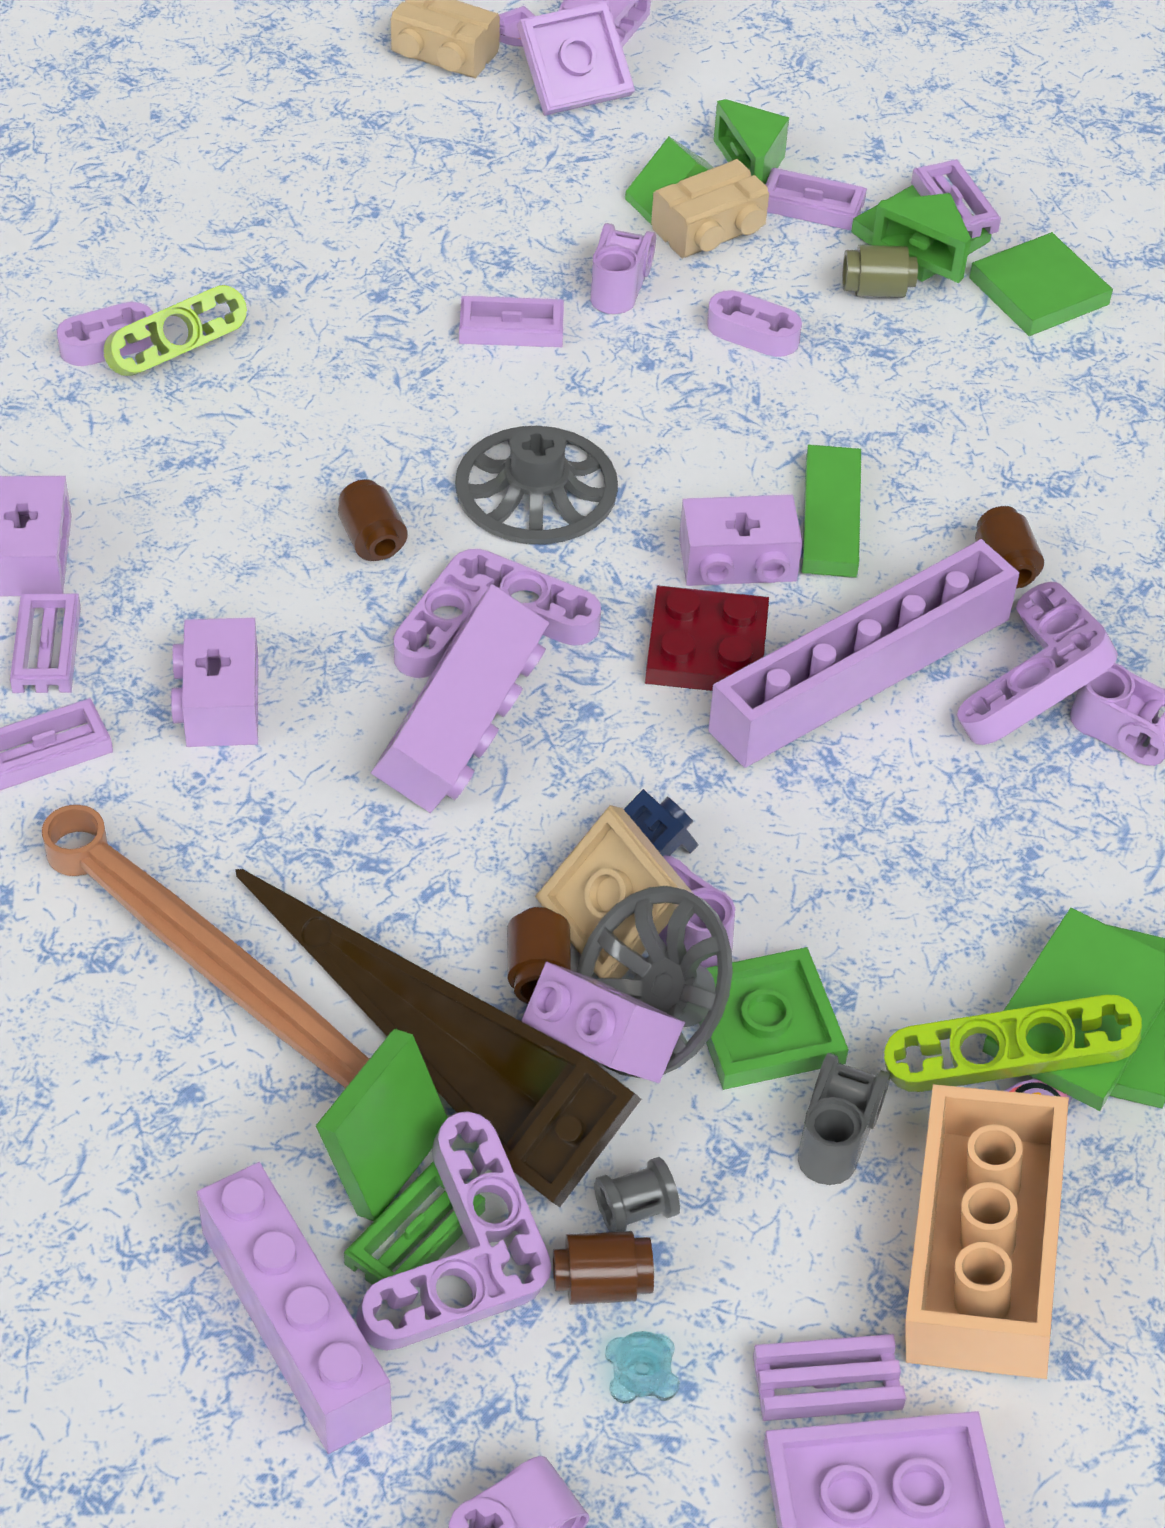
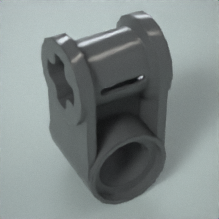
[798,1052,891,1185]

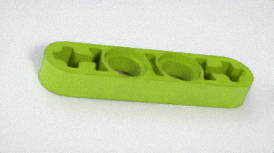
[884,995,1142,1092]

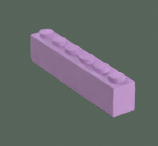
[708,539,1020,768]

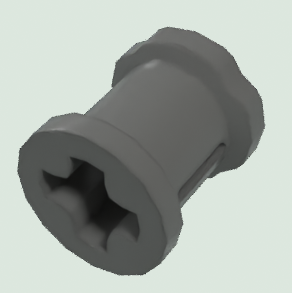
[594,1157,680,1232]

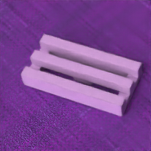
[911,159,1001,238]
[765,168,867,231]
[459,296,564,347]
[10,594,81,693]
[0,698,113,790]
[753,1334,906,1421]

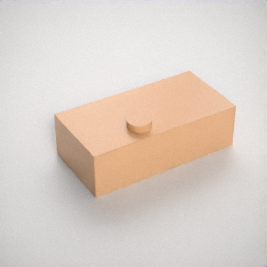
[905,1084,1069,1379]

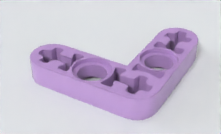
[393,549,601,678]
[957,582,1118,745]
[356,1112,551,1351]

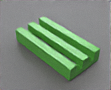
[344,1161,485,1285]

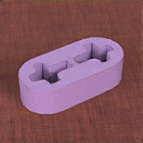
[707,290,802,357]
[57,302,153,366]

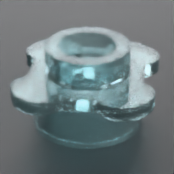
[605,1331,680,1404]

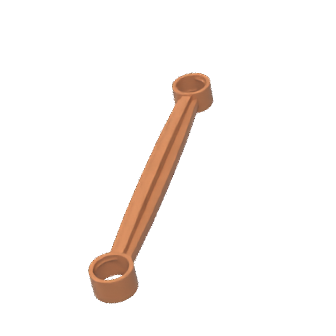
[42,805,370,1088]

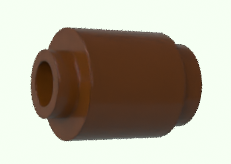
[338,479,408,561]
[975,506,1044,589]
[507,907,571,1004]
[553,1231,654,1305]

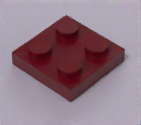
[645,585,769,691]

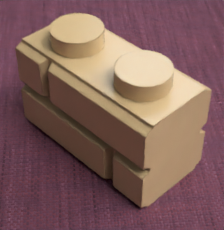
[391,0,500,79]
[651,159,769,259]

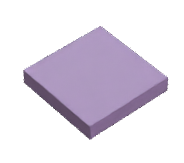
[517,0,635,116]

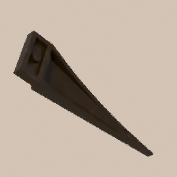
[235,869,642,1207]

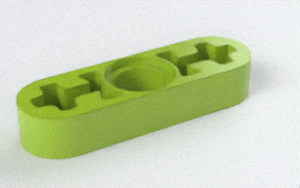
[103,285,247,376]

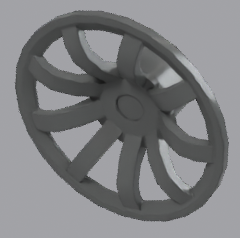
[455,426,618,544]
[576,886,733,1078]

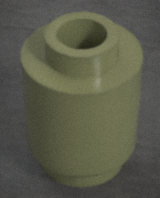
[842,245,918,297]

